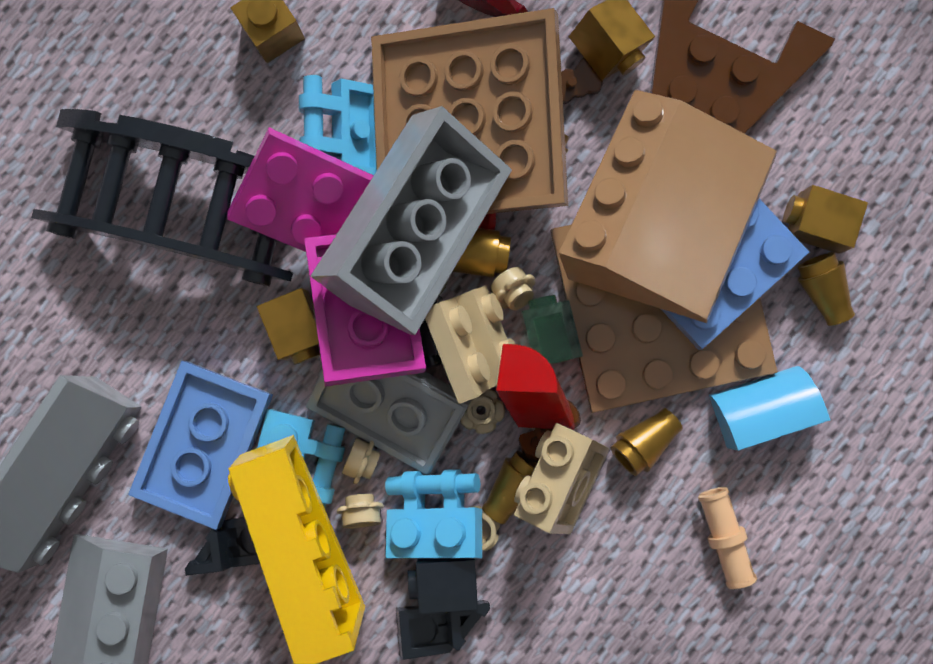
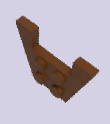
[650,0,835,134]

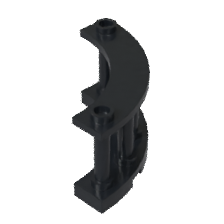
[31,109,293,287]

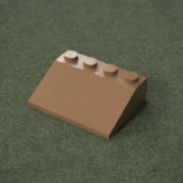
[559,90,777,323]

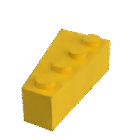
[228,435,366,664]

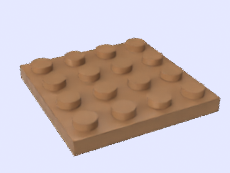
[371,8,568,214]
[550,224,778,413]

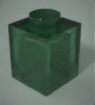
[520,295,583,364]

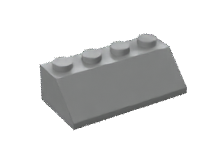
[310,106,512,335]
[0,375,141,573]
[51,534,168,664]

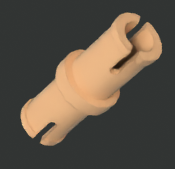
[698,487,757,589]

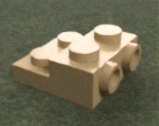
[425,285,515,404]
[514,423,610,534]

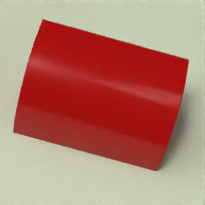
[496,344,575,430]

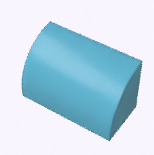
[709,366,830,451]

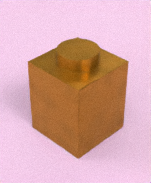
[230,0,305,63]
[568,0,655,80]
[783,185,868,254]
[256,288,320,365]

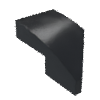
[185,517,260,576]
[396,600,490,660]

